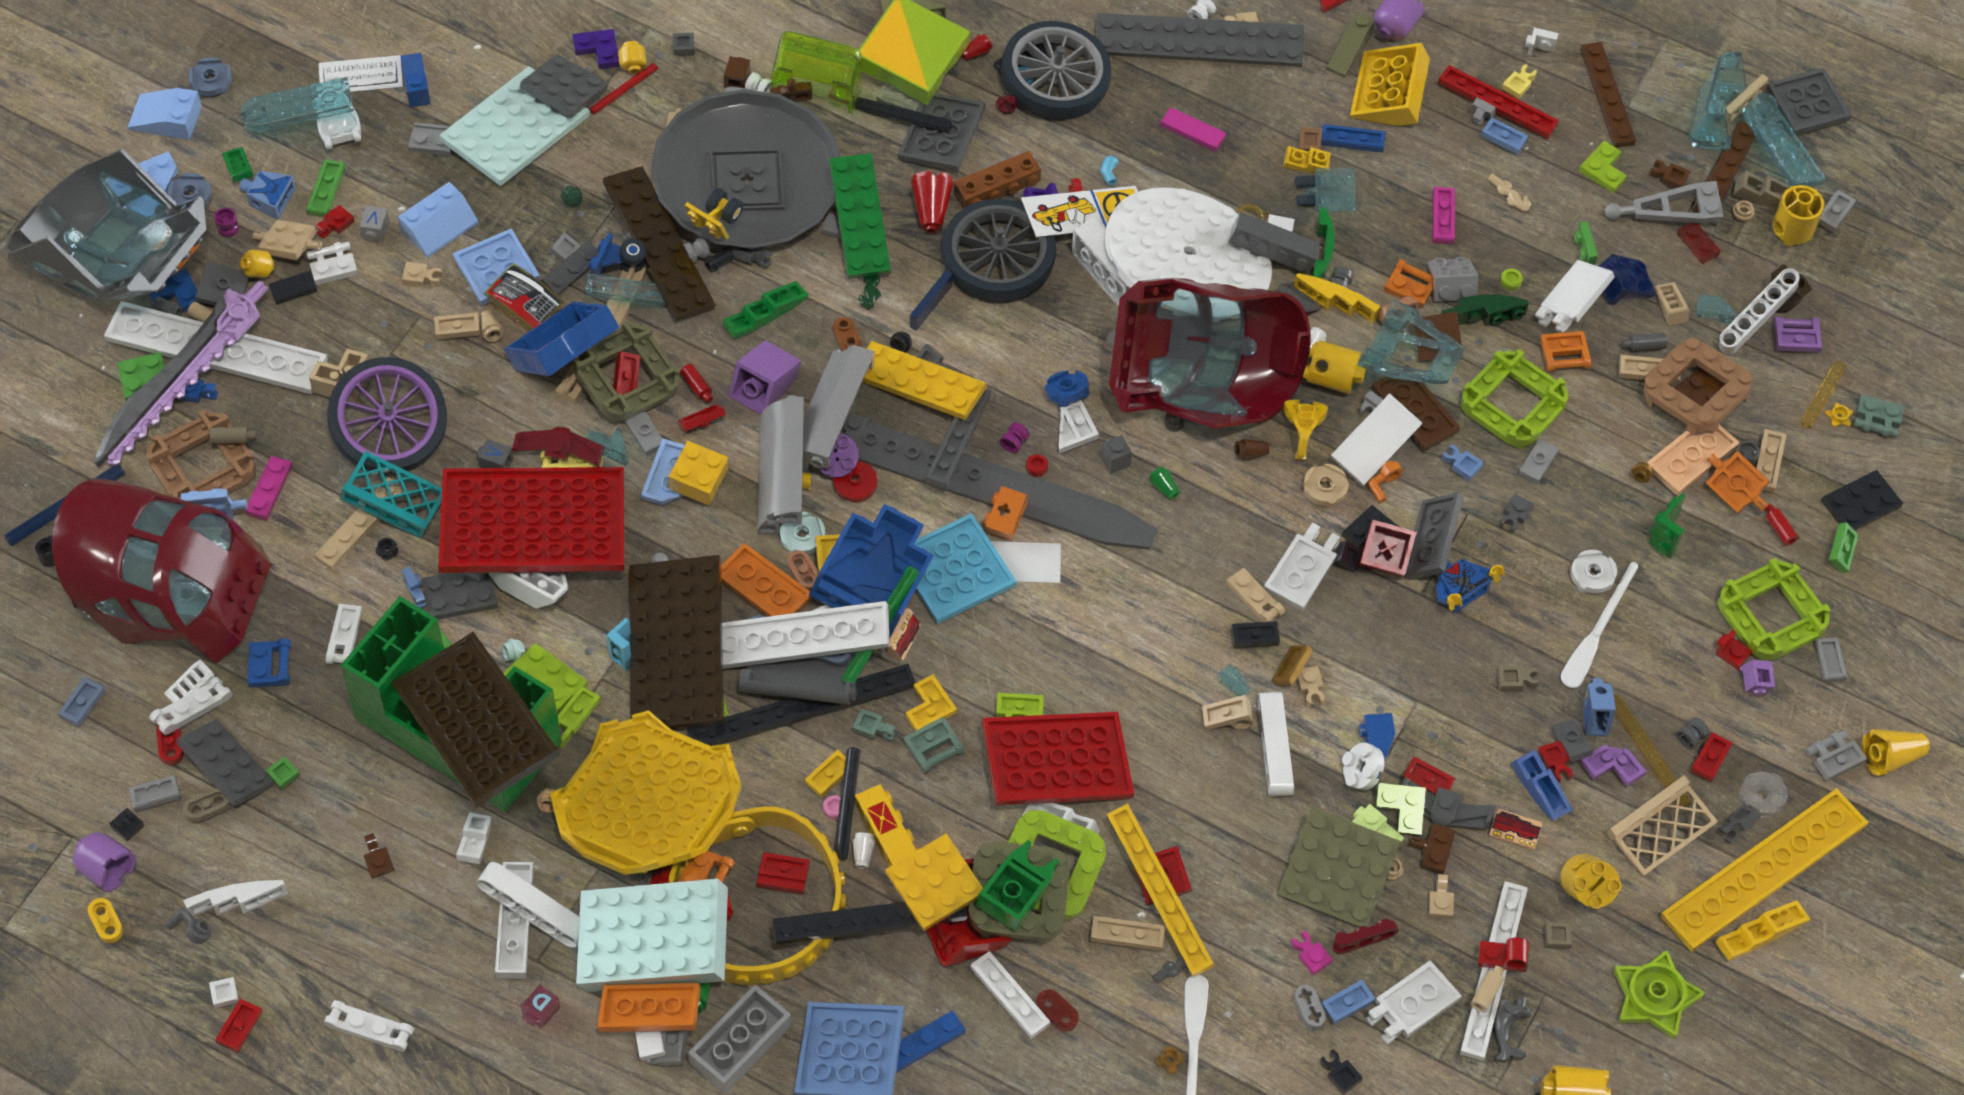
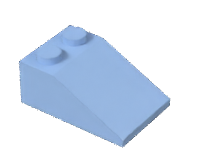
[127,88,202,140]

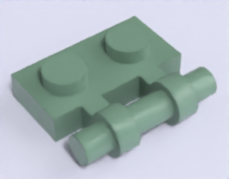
[1854,394,1905,438]

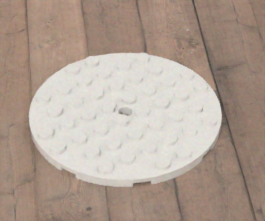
[1105,188,1272,321]

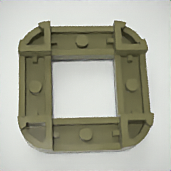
[573,321,680,422]
[968,842,1069,944]

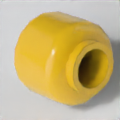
[618,41,647,74]
[240,249,274,279]

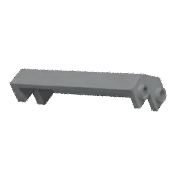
[802,345,875,473]

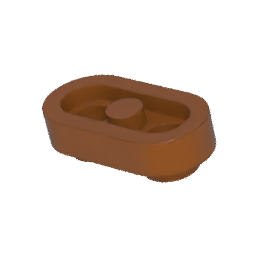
[833,317,862,351]

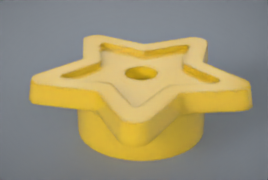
[1825,403,1853,427]

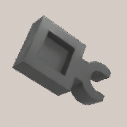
[917,344,954,370]
[1499,494,1534,534]

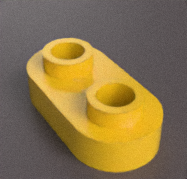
[88,898,123,943]

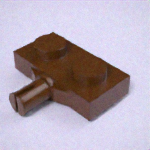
[770,78,813,102]
[1409,823,1455,874]

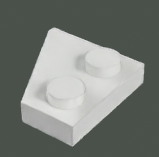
[1059,400,1099,453]

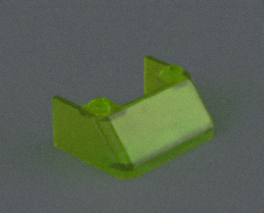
[772,31,862,114]

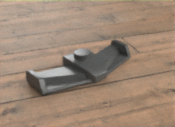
[1402,777,1496,829]

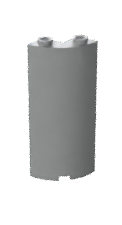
[757,395,804,535]

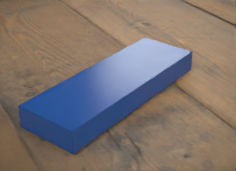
[1321,124,1386,153]

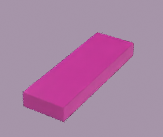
[1160,107,1226,152]
[1432,187,1455,244]

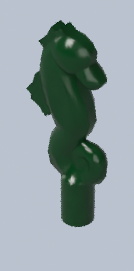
[859,275,881,310]

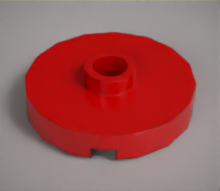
[833,461,878,503]

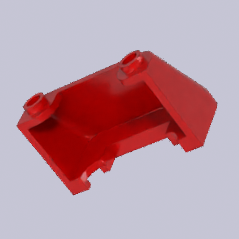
[926,858,1012,966]

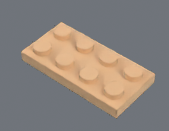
[1647,425,1740,496]

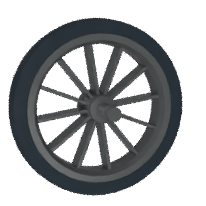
[942,199,1056,302]

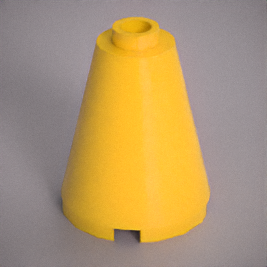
[1862,729,1930,776]

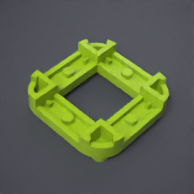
[1460,349,1568,449]
[1717,558,1830,661]
[997,810,1106,921]

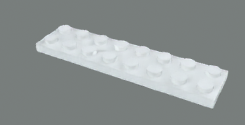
[722,601,890,669]

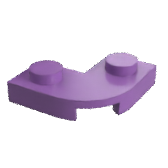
[1580,745,1647,787]

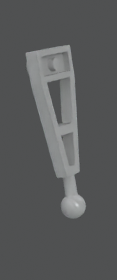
[1604,181,1724,223]

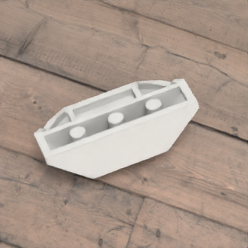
[488,572,568,609]

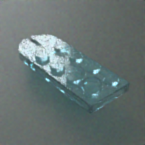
[241,77,354,135]
[1743,93,1826,187]

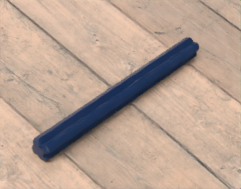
[4,464,125,545]

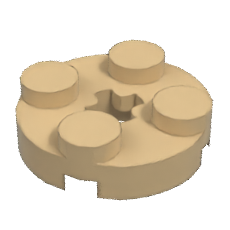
[1303,464,1349,508]

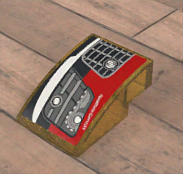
[483,263,564,332]

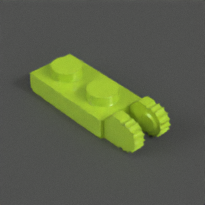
[558,686,601,748]

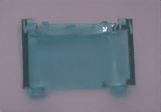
[1689,52,1747,150]

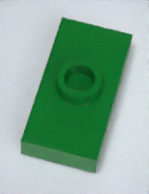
[222,147,254,183]

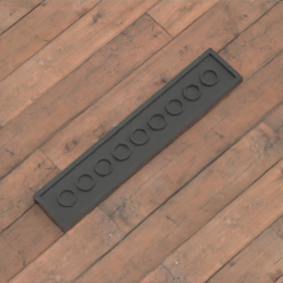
[1096,13,1304,67]

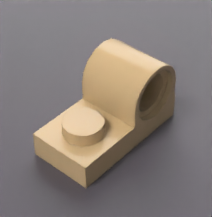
[1202,695,1254,730]

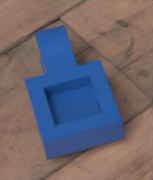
[177,379,218,403]

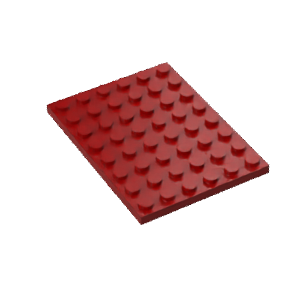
[438,467,624,573]

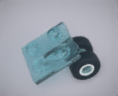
[1295,168,1356,211]

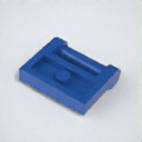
[248,638,291,688]

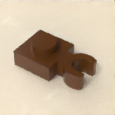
[1649,160,1691,188]

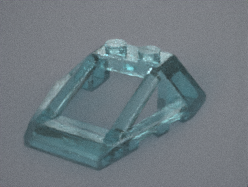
[1358,299,1465,384]

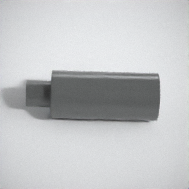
[1621,333,1667,351]

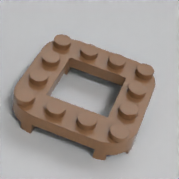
[1643,338,1753,434]
[146,410,256,499]

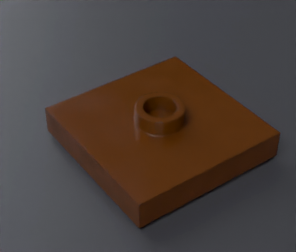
[1413,311,1464,362]

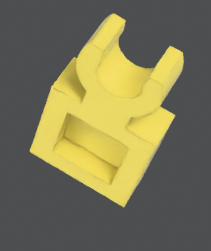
[1502,64,1537,99]

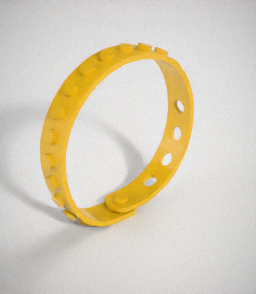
[669,806,846,985]

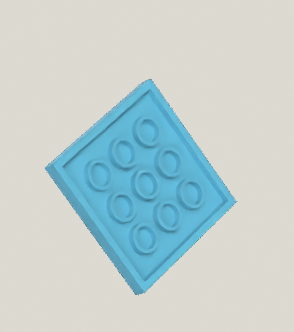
[914,513,1017,624]

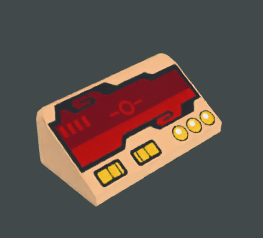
[887,608,921,661]
[1489,809,1543,850]

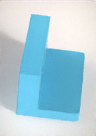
[606,618,631,671]

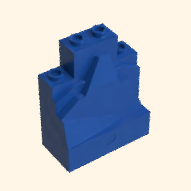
[809,504,934,638]

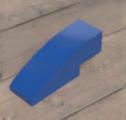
[1510,750,1573,821]

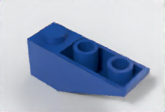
[1359,713,1396,788]

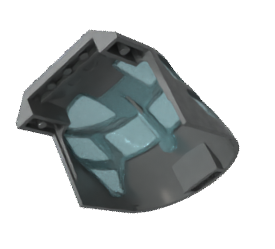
[4,148,206,301]

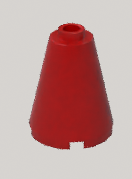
[911,171,953,233]

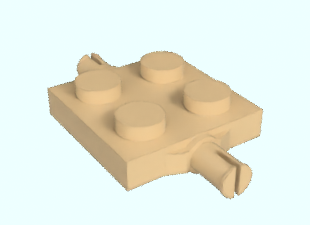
[253,220,322,260]

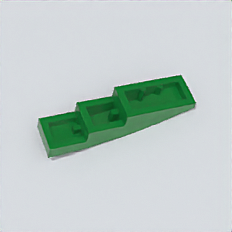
[722,281,809,339]

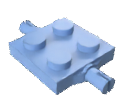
[181,488,247,520]

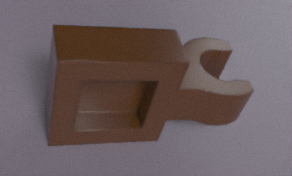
[363,833,395,879]

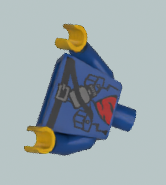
[1435,559,1506,613]

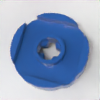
[1045,370,1090,407]

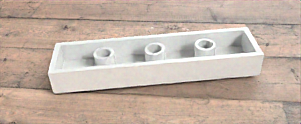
[495,862,534,979]

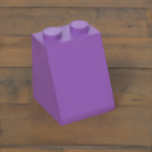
[728,340,802,415]

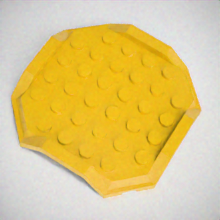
[549,710,742,875]

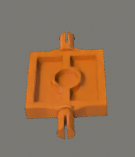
[1705,451,1770,514]

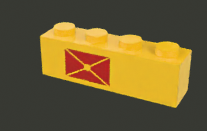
[855,784,919,868]

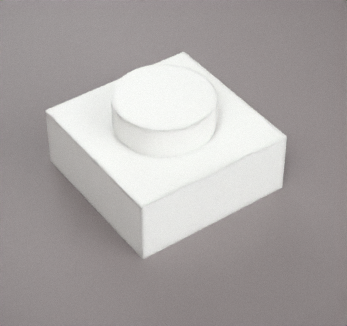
[209,977,239,1008]

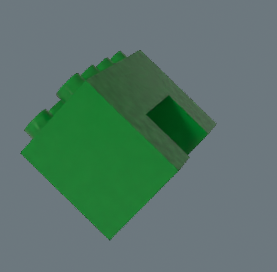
[340,596,562,812]

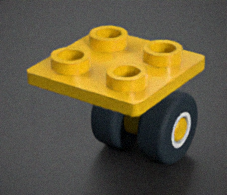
[684,188,744,240]

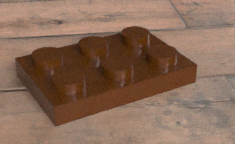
[1674,368,1725,406]

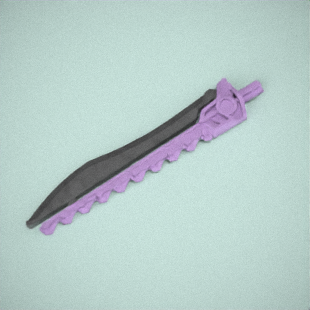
[94,281,268,467]

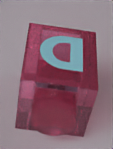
[521,984,560,1029]

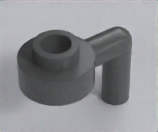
[165,908,211,944]

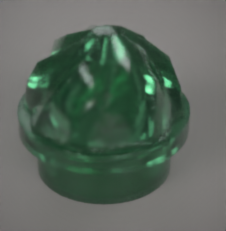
[561,185,583,207]

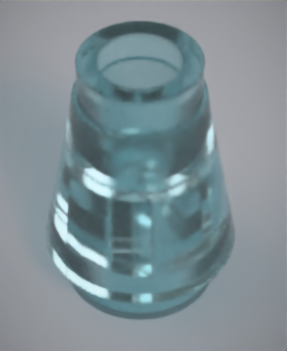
[1217,664,1251,696]

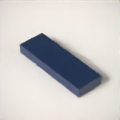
[910,271,953,331]

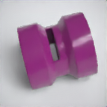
[214,208,239,238]
[1000,422,1030,453]

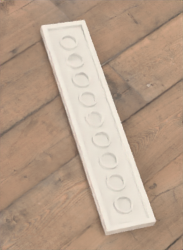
[104,301,328,395]

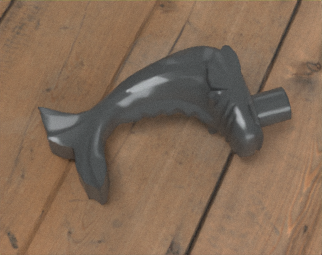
[1494,997,1531,1063]

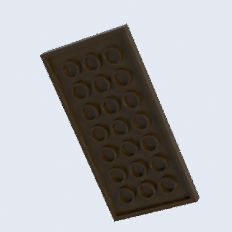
[629,555,724,729]
[391,632,561,808]

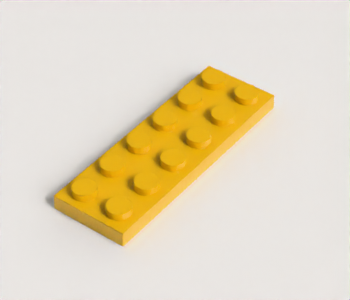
[862,341,987,420]

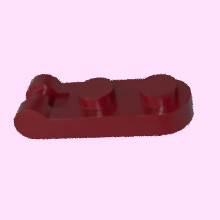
[1332,919,1399,955]

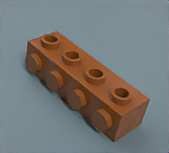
[953,151,1041,209]

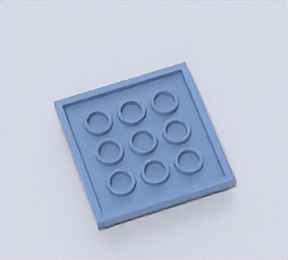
[794,1002,905,1095]

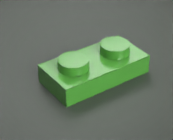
[1574,221,1598,265]
[1829,522,1858,573]

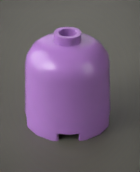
[1374,0,1425,40]
[73,832,136,892]

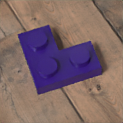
[572,29,620,69]

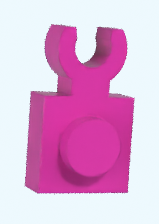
[1291,931,1333,976]

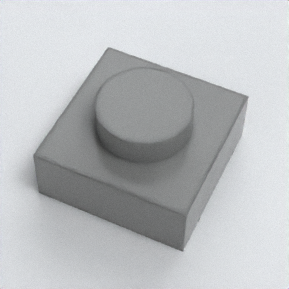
[550,232,581,261]

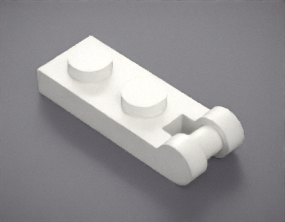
[326,604,363,665]

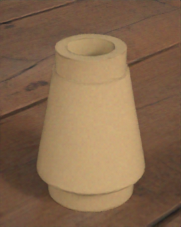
[480,310,503,342]

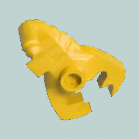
[1284,400,1328,461]

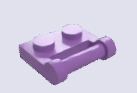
[1773,316,1822,353]

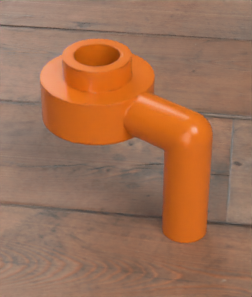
[1368,461,1403,503]

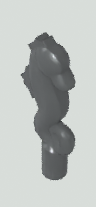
[1152,951,1208,984]

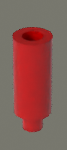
[680,364,713,403]
[1764,504,1799,546]

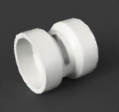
[1187,0,1216,19]
[745,72,774,93]

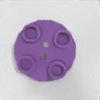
[819,433,859,477]

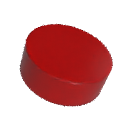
[1026,454,1048,477]

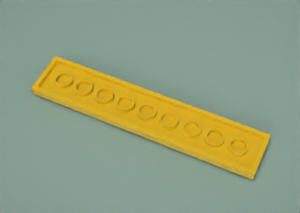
[1660,788,1869,952]

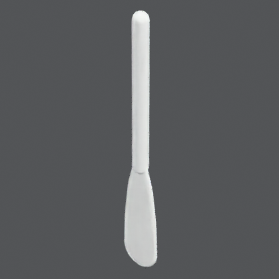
[1561,562,1638,688]
[1184,975,1209,1095]

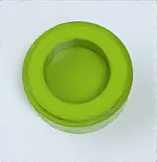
[1500,269,1523,291]

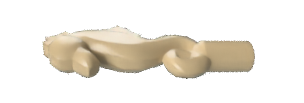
[1488,173,1531,213]

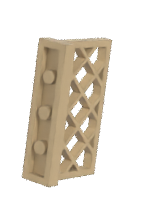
[1606,775,1718,877]

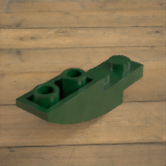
[1441,295,1529,326]

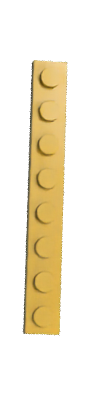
[1107,803,1215,978]

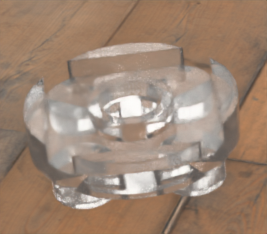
[1739,772,1788,818]

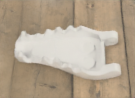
[317,83,361,150]

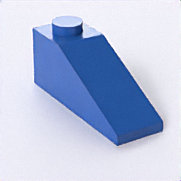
[401,53,431,108]

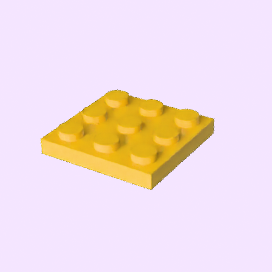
[885,833,983,931]

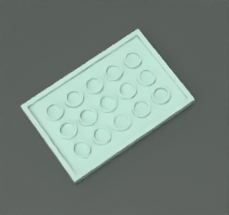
[439,66,590,186]

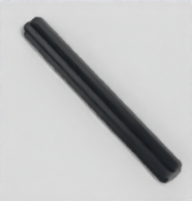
[854,97,953,132]
[834,747,861,861]

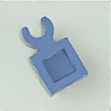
[1442,444,1484,482]
[401,566,427,608]

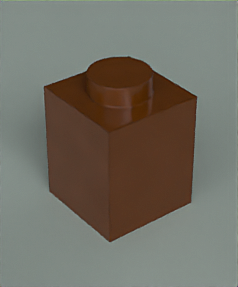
[724,56,751,88]

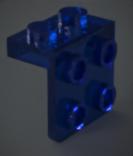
[1598,254,1655,305]

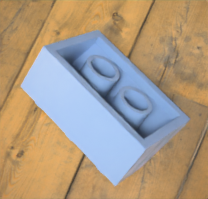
[398,182,479,258]

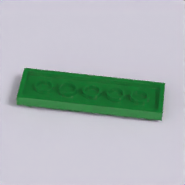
[829,153,891,279]

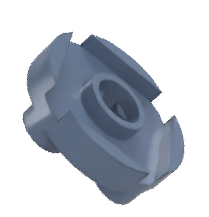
[188,57,232,96]
[167,173,212,210]

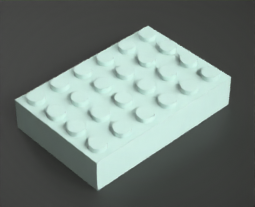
[576,879,728,992]

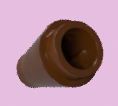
[1235,438,1269,461]

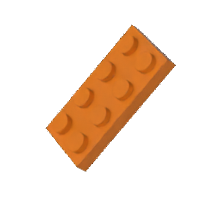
[721,543,813,617]
[597,983,701,1032]

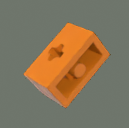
[983,486,1028,542]

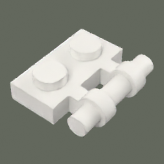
[306,241,358,285]

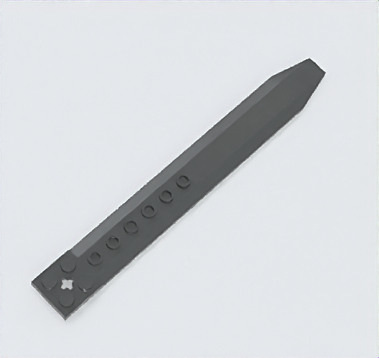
[834,413,1157,550]

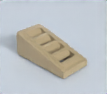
[1654,282,1689,326]

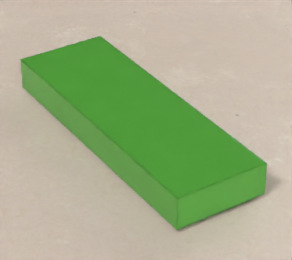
[306,159,346,217]

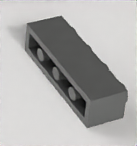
[1228,212,1320,274]

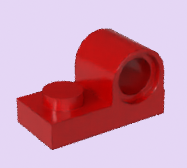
[1478,937,1529,973]

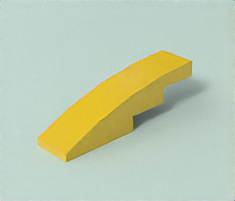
[1294,273,1381,324]
[1716,900,1811,961]

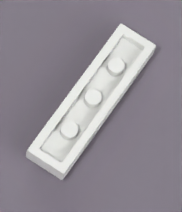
[970,951,1050,1039]

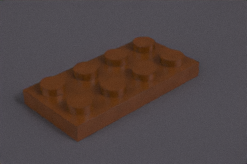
[1371,365,1460,452]

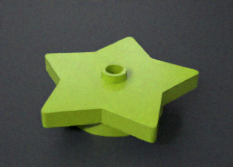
[1614,951,1705,1039]

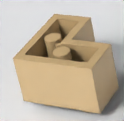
[309,349,369,403]

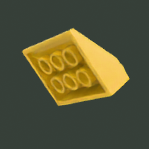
[1350,43,1430,126]

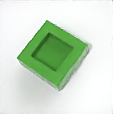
[266,756,300,790]

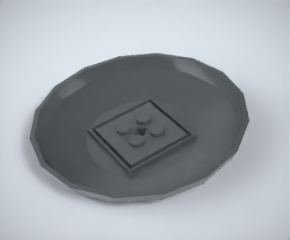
[651,89,841,250]

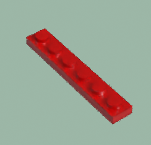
[1438,65,1559,139]

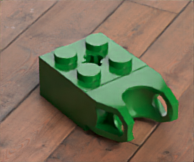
[976,840,1060,932]

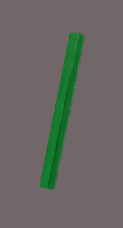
[841,566,919,684]

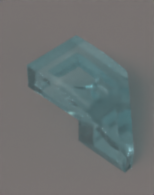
[1696,295,1738,323]

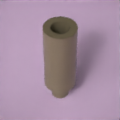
[210,427,257,444]

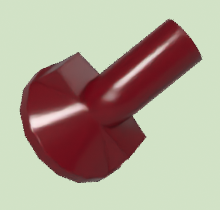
[996,95,1017,113]

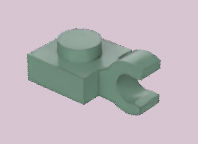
[852,709,896,742]

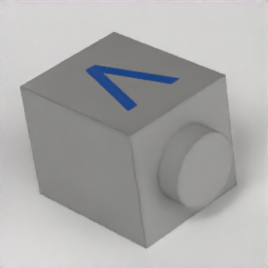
[359,206,390,242]

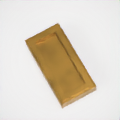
[1272,645,1313,686]

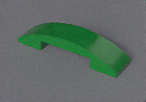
[1313,207,1335,279]

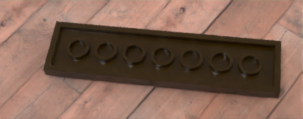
[603,166,716,322]

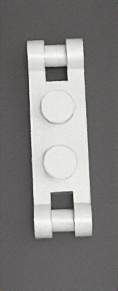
[149,677,233,735]
[323,1000,414,1052]

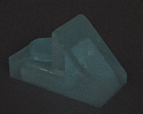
[586,427,628,466]

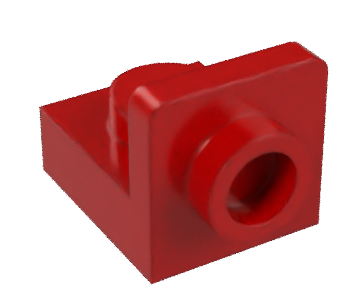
[1715,629,1753,670]

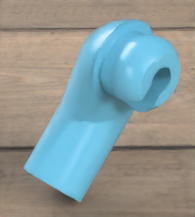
[1100,155,1119,186]

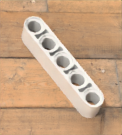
[1719,268,1800,355]
[1257,692,1294,797]
[477,862,580,948]

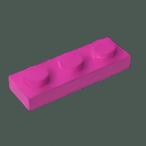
[245,456,293,521]

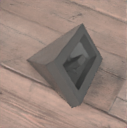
[1279,283,1323,313]

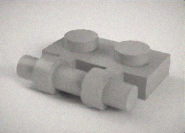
[1805,730,1867,782]

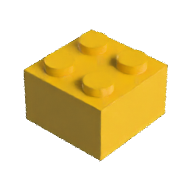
[668,440,729,506]

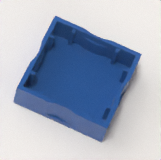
[504,301,620,376]

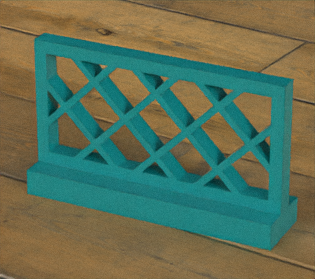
[340,451,442,539]

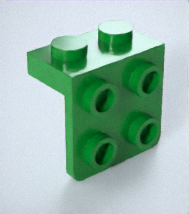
[1648,493,1686,559]

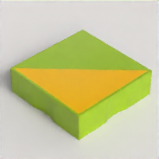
[855,0,970,105]

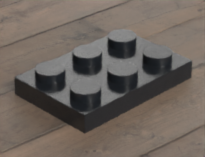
[1821,470,1903,531]

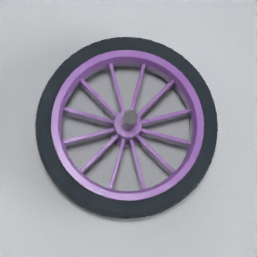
[327,357,447,474]

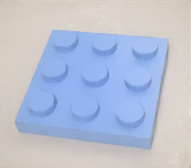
[453,228,540,306]

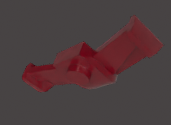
[512,426,605,468]

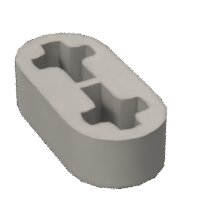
[1294,985,1326,1031]

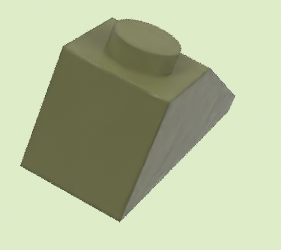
[1326,11,1375,78]

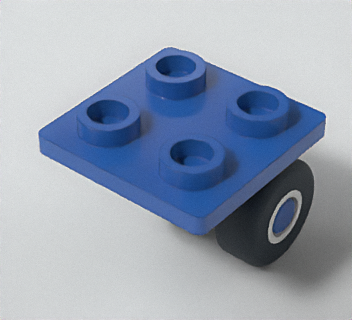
[588,233,646,287]

